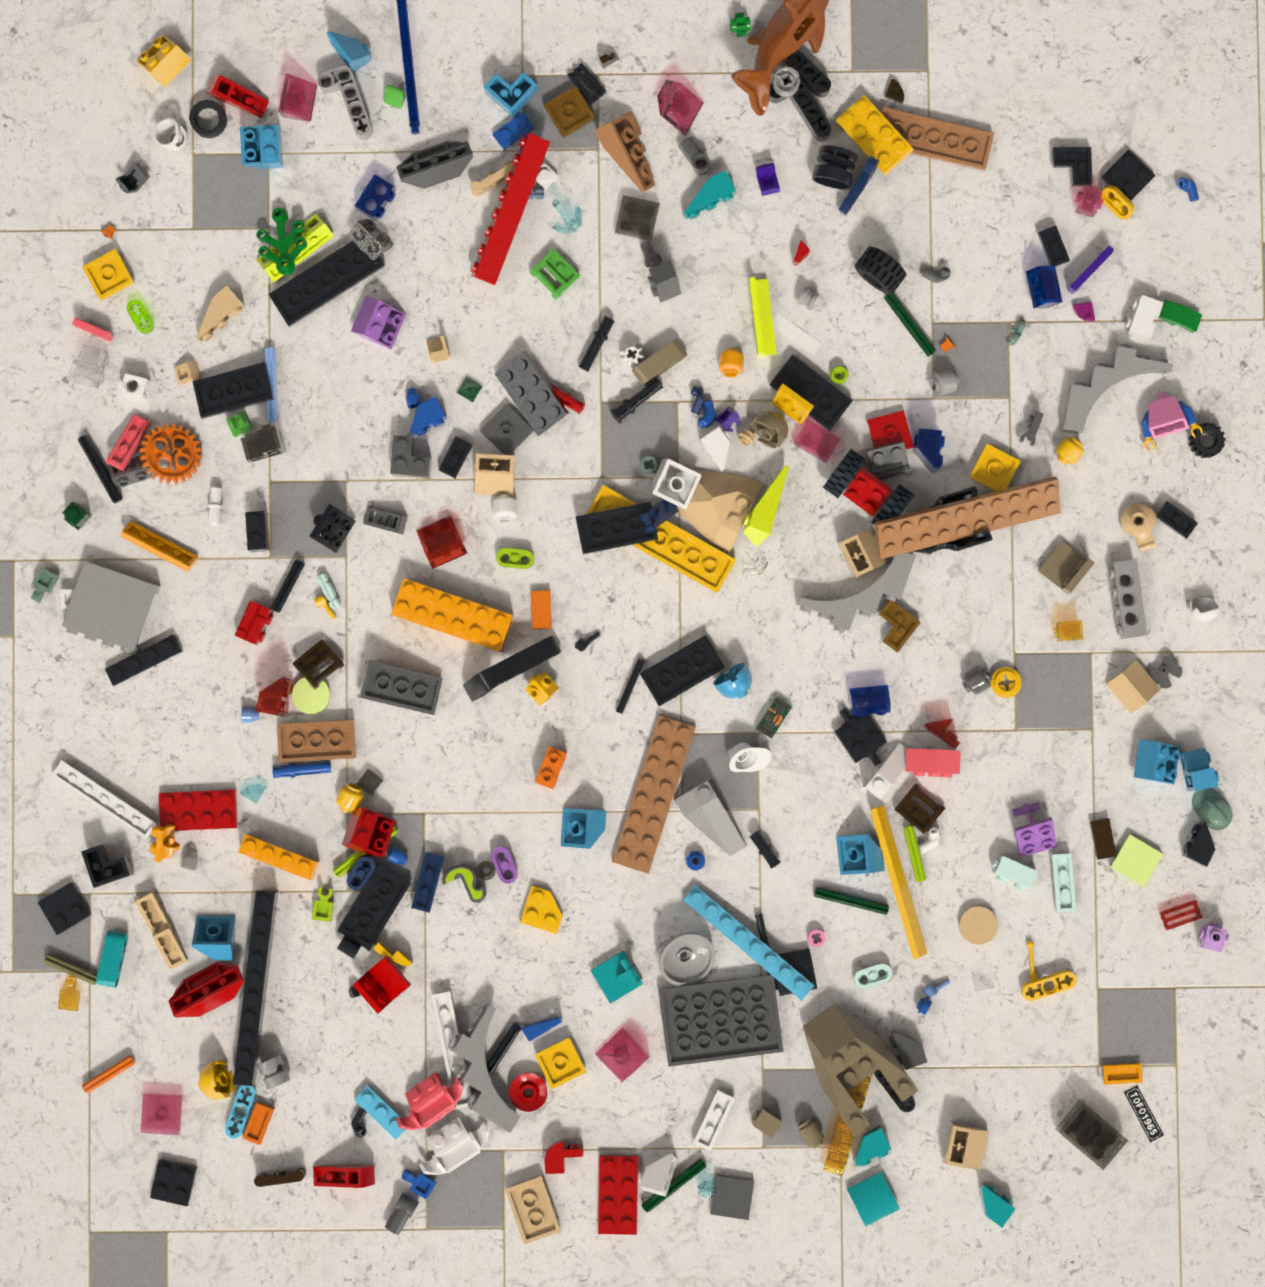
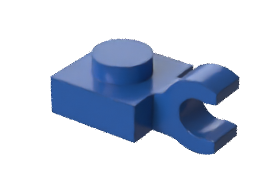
[401,1169,436,1200]

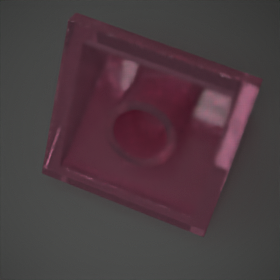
[278,74,317,122]

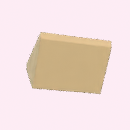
[1106,660,1160,713]

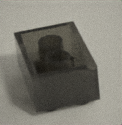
[1055,1099,1128,1170]

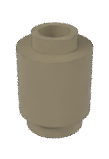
[797,1118,825,1148]

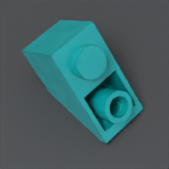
[853,1126,892,1167]
[979,1183,1015,1228]

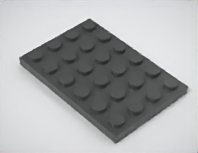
[658,975,784,1067]

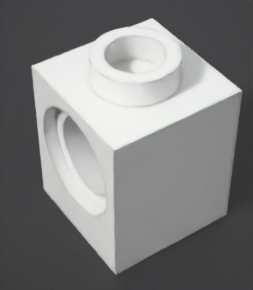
[119,373,151,400]

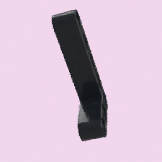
[463,635,562,702]

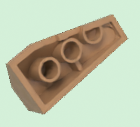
[595,111,655,192]

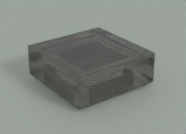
[357,769,384,795]

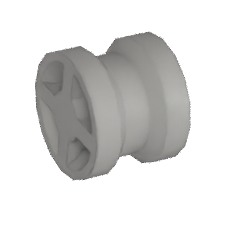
[797,287,819,310]

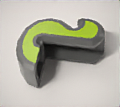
[442,864,487,903]

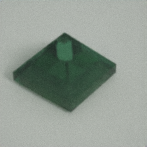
[456,377,483,403]

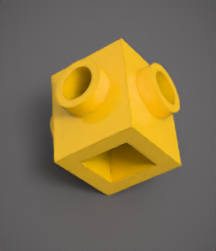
[525,671,560,706]

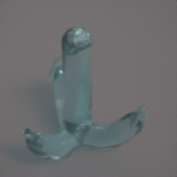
[552,199,582,234]

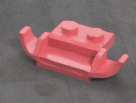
[396,1072,463,1130]

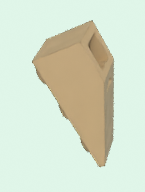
[196,285,244,342]

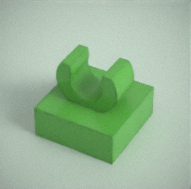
[226,412,252,437]

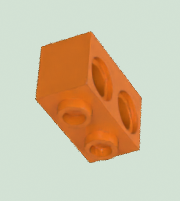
[535,747,567,789]

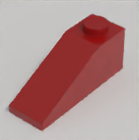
[205,74,269,118]
[313,1164,375,1188]

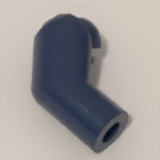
[691,386,705,415]

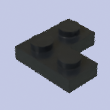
[1052,147,1092,187]

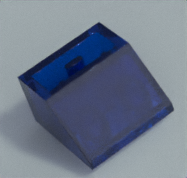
[913,428,945,473]

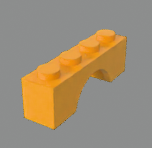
[238,834,320,880]

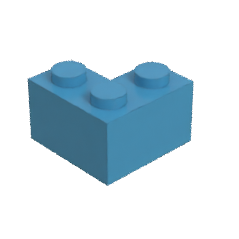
[484,72,538,118]
[1180,749,1219,791]

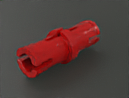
[551,385,586,414]

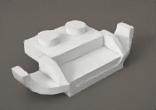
[419,1117,489,1175]

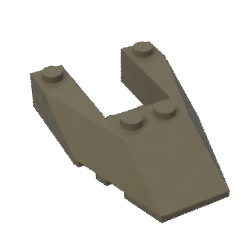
[802,1004,918,1136]

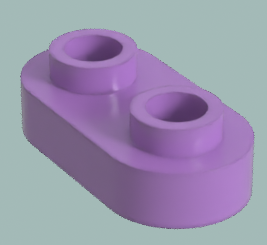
[491,846,518,884]

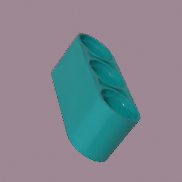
[96,930,128,988]

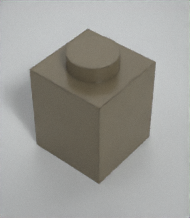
[751,1107,783,1139]

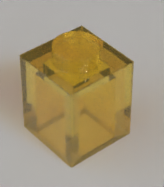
[1053,620,1083,642]

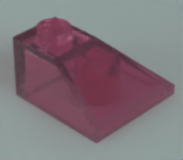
[657,80,704,135]
[595,1027,650,1082]

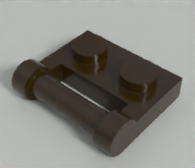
[292,639,344,690]
[894,783,945,834]

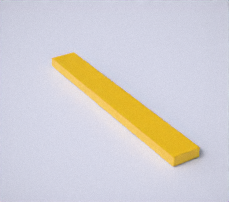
[870,805,928,959]

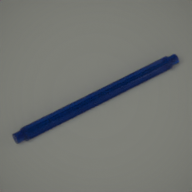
[396,0,420,135]

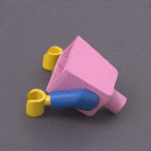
[1141,392,1203,451]

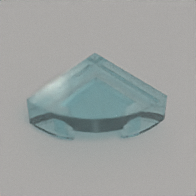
[240,784,267,803]

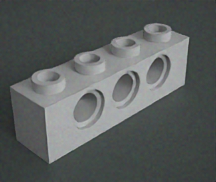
[1108,559,1147,639]

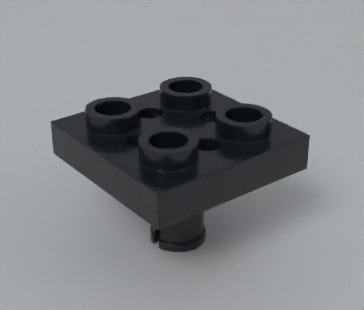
[309,504,356,553]

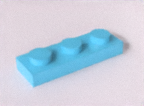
[354,1085,406,1139]

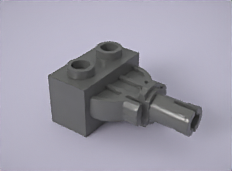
[640,241,681,303]

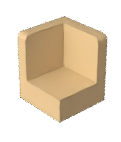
[426,334,451,364]

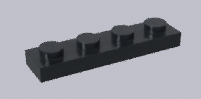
[105,635,183,686]

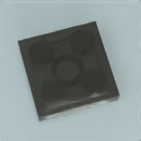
[615,195,660,241]

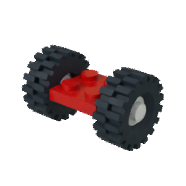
[823,449,915,525]

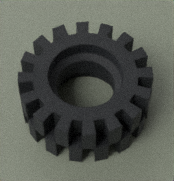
[1188,422,1226,458]

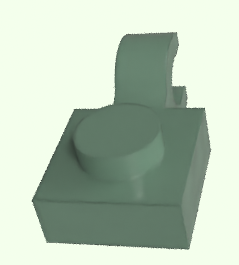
[30,567,60,603]

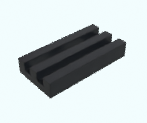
[567,63,606,105]

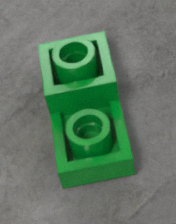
[1158,300,1202,333]

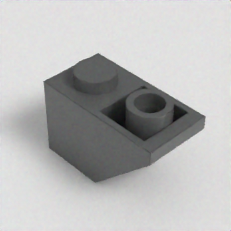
[889,1030,928,1070]

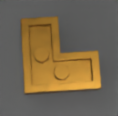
[878,600,921,653]

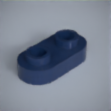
[347,854,376,890]

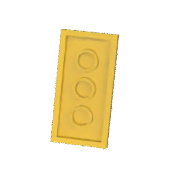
[835,95,914,175]

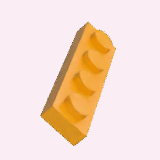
[120,521,198,572]

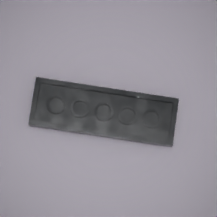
[268,233,385,327]

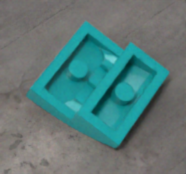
[847,1172,900,1227]

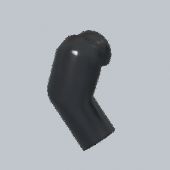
[351,1107,367,1138]

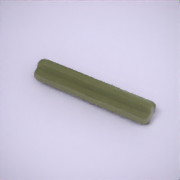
[44,954,97,985]

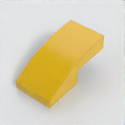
[373,942,413,966]

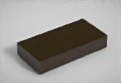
[1089,818,1117,860]

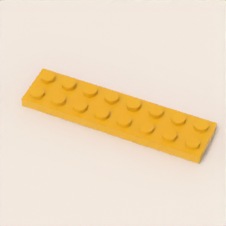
[586,485,736,593]

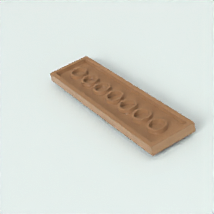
[612,716,696,874]

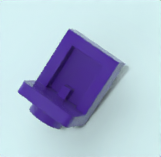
[756,163,780,196]

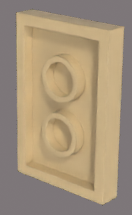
[505,1175,561,1245]

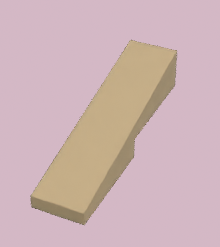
[135,889,187,970]

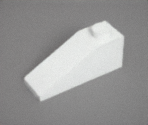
[863,743,906,800]

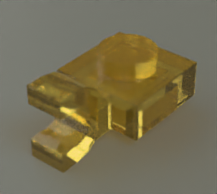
[58,976,81,1011]

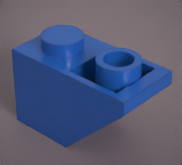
[410,396,447,437]

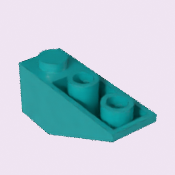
[684,170,736,220]

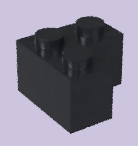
[81,845,134,888]

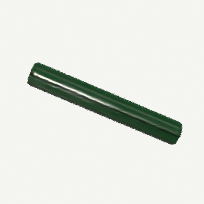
[884,293,936,357]
[814,887,889,915]
[642,1158,707,1213]

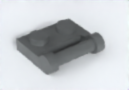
[866,440,911,480]

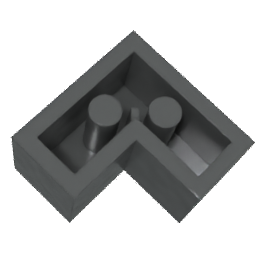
[390,435,432,479]

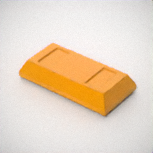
[1103,1063,1143,1085]

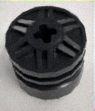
[812,145,858,190]

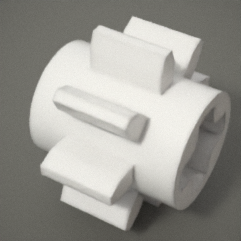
[620,343,644,368]

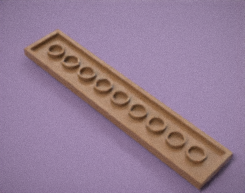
[875,477,1060,559]

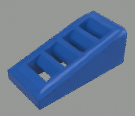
[521,1016,562,1041]

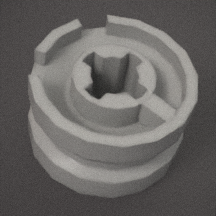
[773,67,800,97]

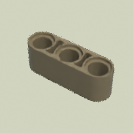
[632,339,688,386]

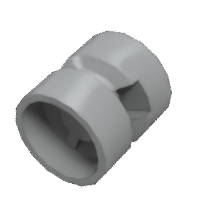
[257,1055,290,1090]

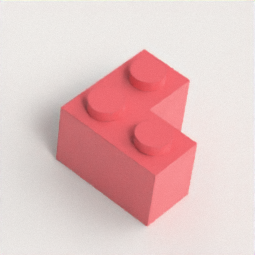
[905,748,961,778]

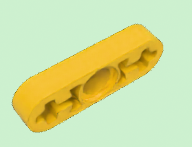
[1021,970,1077,1001]

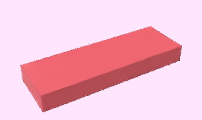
[106,414,151,471]

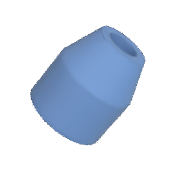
[241,707,259,723]

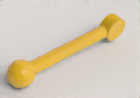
[1026,941,1037,981]

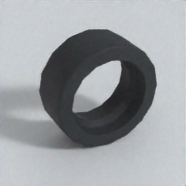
[189,100,227,138]

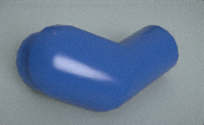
[1176,177,1199,202]
[698,401,716,428]

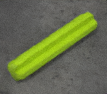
[903,825,926,882]

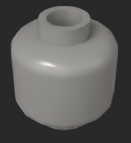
[929,369,959,396]

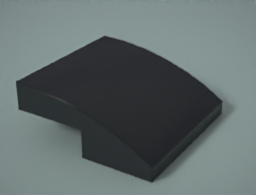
[776,948,817,996]

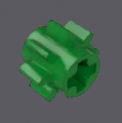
[730,12,751,37]

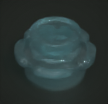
[698,1181,716,1198]

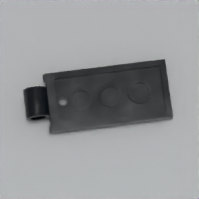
[337,863,412,959]

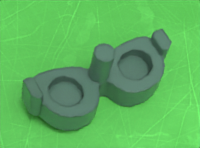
[1007,318,1026,346]

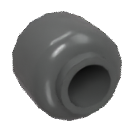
[962,666,992,695]

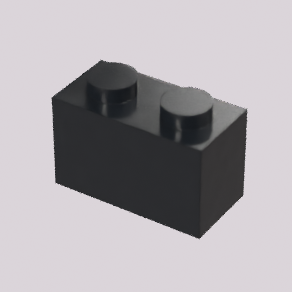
[245,511,270,552]

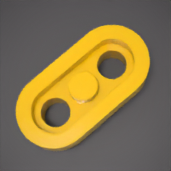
[1100,185,1135,219]

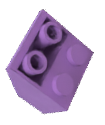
[351,296,406,349]

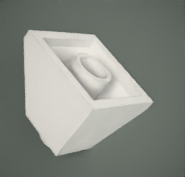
[652,459,702,510]

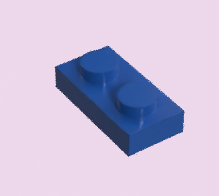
[492,112,534,151]

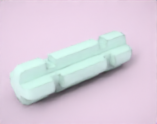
[317,573,341,610]

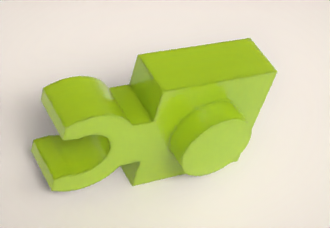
[312,887,334,922]

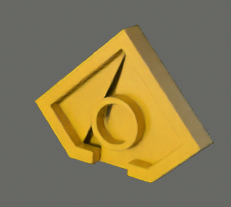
[520,885,563,934]

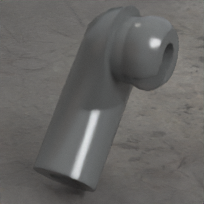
[921,266,951,283]

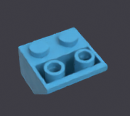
[240,125,283,169]
[1133,739,1180,785]

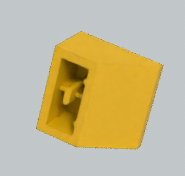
[136,34,191,87]

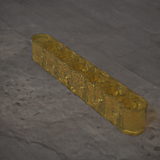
[823,1073,873,1176]

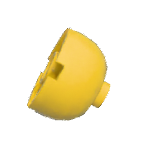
[198,1060,235,1100]

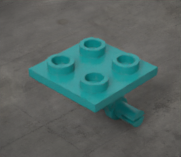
[590,950,643,1004]

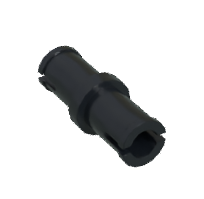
[749,830,781,869]

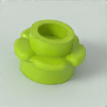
[830,366,849,384]

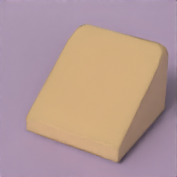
[174,361,201,385]

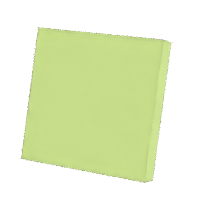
[1110,834,1163,887]

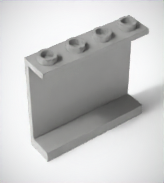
[62,561,160,654]

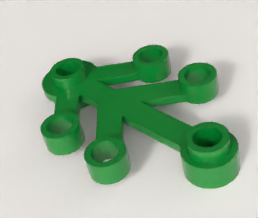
[256,208,308,275]

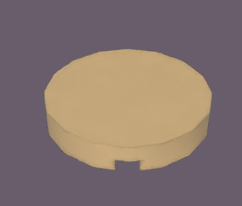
[959,906,998,945]

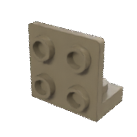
[1038,541,1095,594]

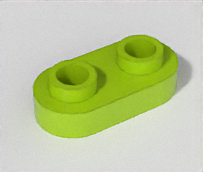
[496,548,534,569]

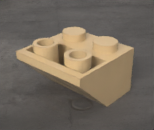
[475,453,515,496]
[838,528,889,579]
[943,1123,989,1169]

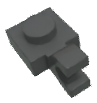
[1019,411,1044,446]

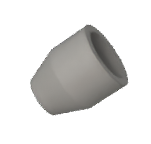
[180,850,198,870]

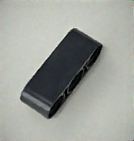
[786,50,831,98]

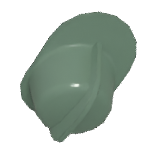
[1192,788,1233,830]

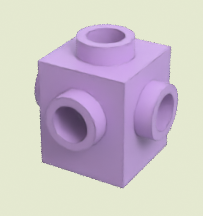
[1198,922,1229,953]

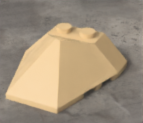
[677,469,763,553]

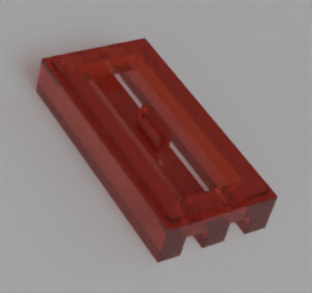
[1159,900,1203,931]

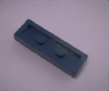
[411,852,445,913]

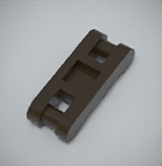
[254,1167,306,1187]

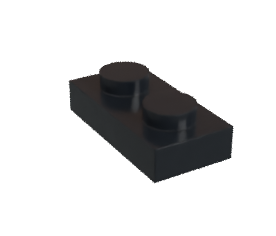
[1037,226,1070,269]
[438,436,473,479]
[1156,501,1198,539]

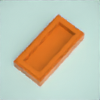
[531,590,552,630]
[242,1101,275,1145]

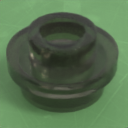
[477,861,496,880]

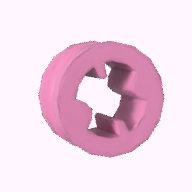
[807,929,825,947]

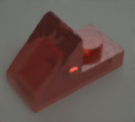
[923,719,960,749]

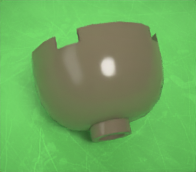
[749,411,789,448]

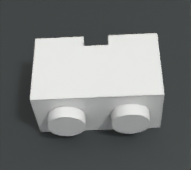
[1125,295,1164,341]

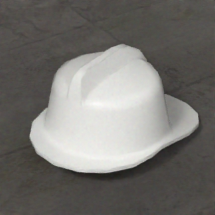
[728,742,771,772]

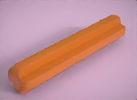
[82,1056,135,1093]

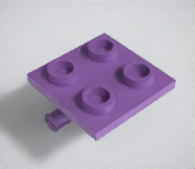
[1012,802,1057,858]

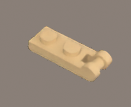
[470,161,513,197]

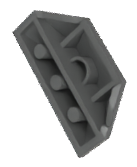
[396,141,473,189]

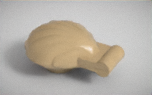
[1120,503,1157,552]

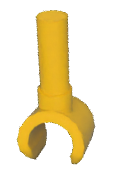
[314,596,336,619]

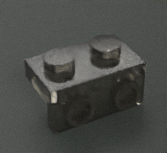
[347,218,394,261]

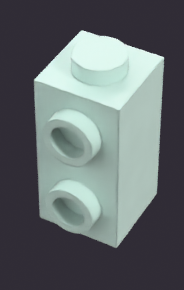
[992,855,1038,891]

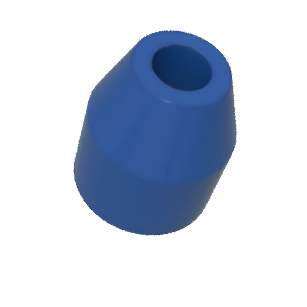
[406,388,422,409]
[387,846,408,865]

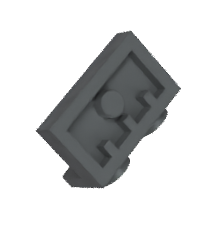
[108,450,153,488]

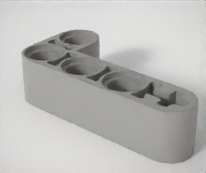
[317,65,373,140]

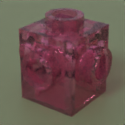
[1075,186,1104,218]

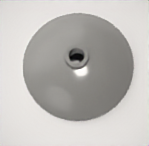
[658,932,715,986]

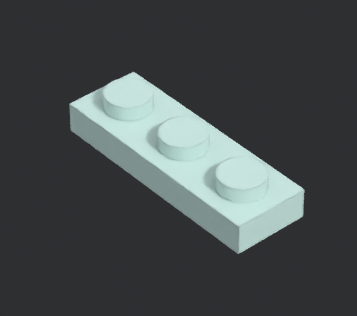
[1051,853,1076,913]

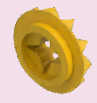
[991,667,1022,698]

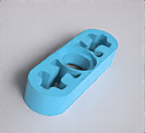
[225,1085,257,1139]

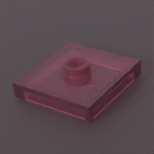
[141,1093,183,1135]

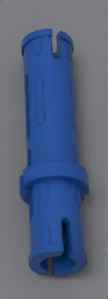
[272,761,331,778]

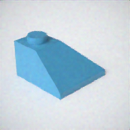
[326,31,371,73]
[561,808,606,849]
[837,834,885,875]
[192,915,236,960]

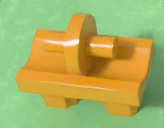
[150,824,180,863]

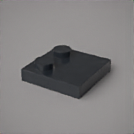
[37,882,91,935]

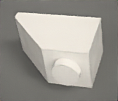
[700,427,731,473]
[639,1154,677,1197]

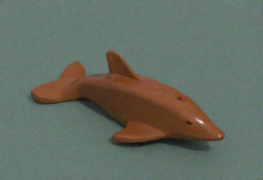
[731,0,829,116]

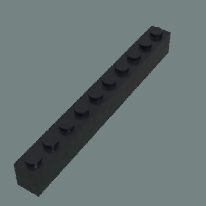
[233,889,278,1086]

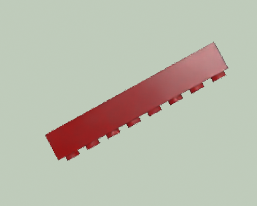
[470,133,550,285]

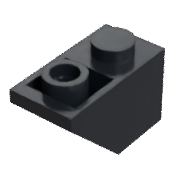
[1182,822,1216,867]

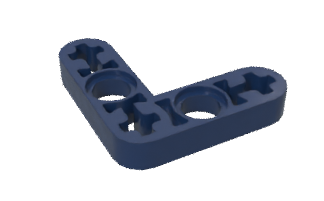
[838,155,879,215]

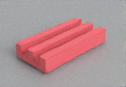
[72,318,113,342]

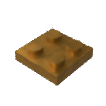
[543,85,595,138]

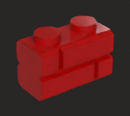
[234,601,274,645]

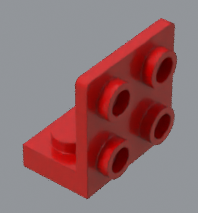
[353,956,411,1014]

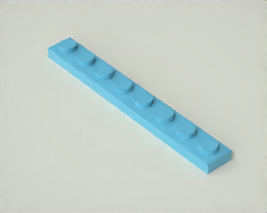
[683,885,814,1001]

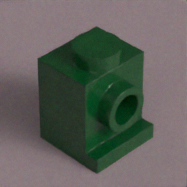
[62,501,91,530]

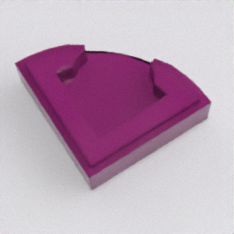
[1072,302,1095,322]

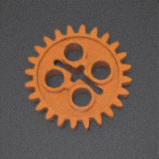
[139,423,203,485]

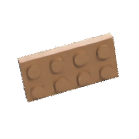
[277,720,356,763]

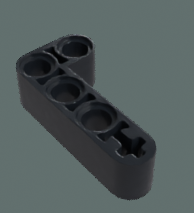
[770,75,831,142]

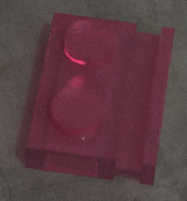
[793,420,840,463]

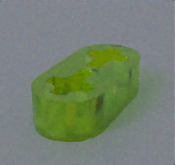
[126,300,154,334]

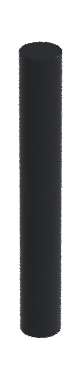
[616,659,645,714]

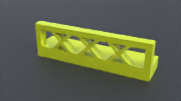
[256,214,334,282]
[749,277,777,357]

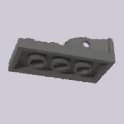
[357,660,443,715]

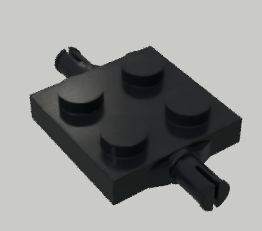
[834,708,887,766]

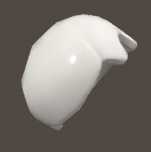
[1190,597,1220,622]

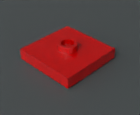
[867,410,914,450]

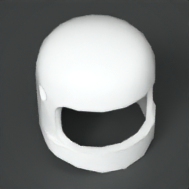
[154,118,187,151]

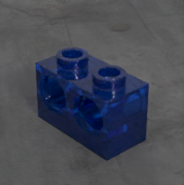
[355,174,396,222]

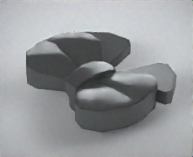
[1149,656,1182,689]

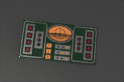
[755,696,792,739]

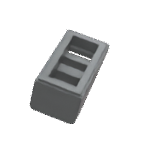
[363,506,408,535]

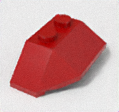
[168,962,244,1018]

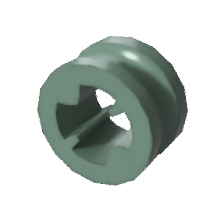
[641,456,658,474]

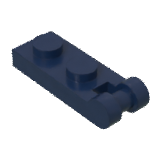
[639,499,679,533]

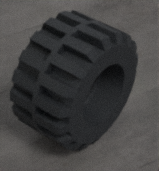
[854,246,907,294]

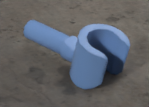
[923,979,950,997]

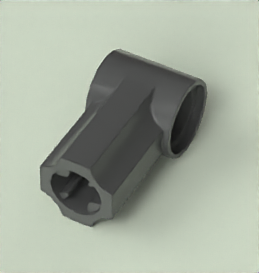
[678,136,710,175]
[385,1193,419,1235]

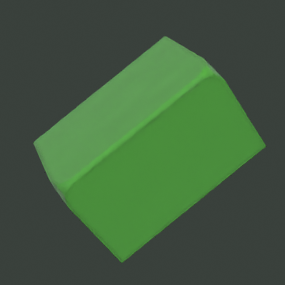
[384,85,406,109]

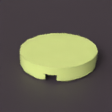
[292,676,331,714]

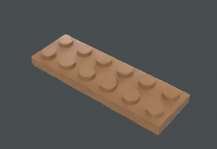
[881,107,994,171]

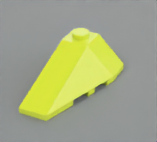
[743,465,789,546]

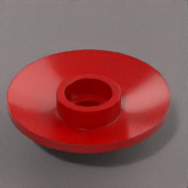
[509,1073,548,1112]

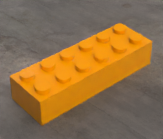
[391,578,514,653]

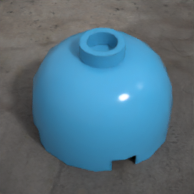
[713,663,752,699]

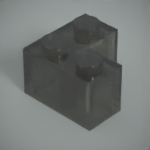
[241,424,286,463]

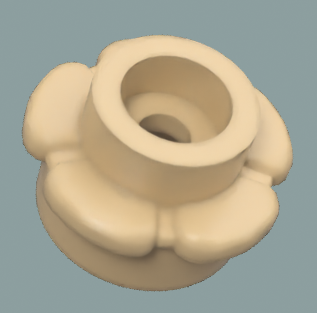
[738,429,756,446]

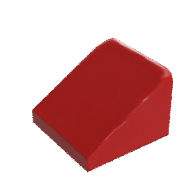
[793,240,810,266]

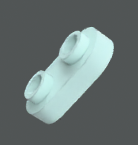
[854,963,892,989]

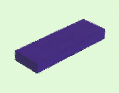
[1067,245,1114,294]

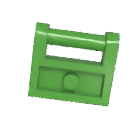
[529,248,580,300]

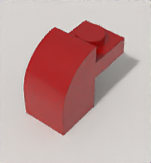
[545,1140,584,1174]

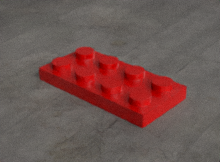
[159,790,238,831]
[598,1155,638,1235]

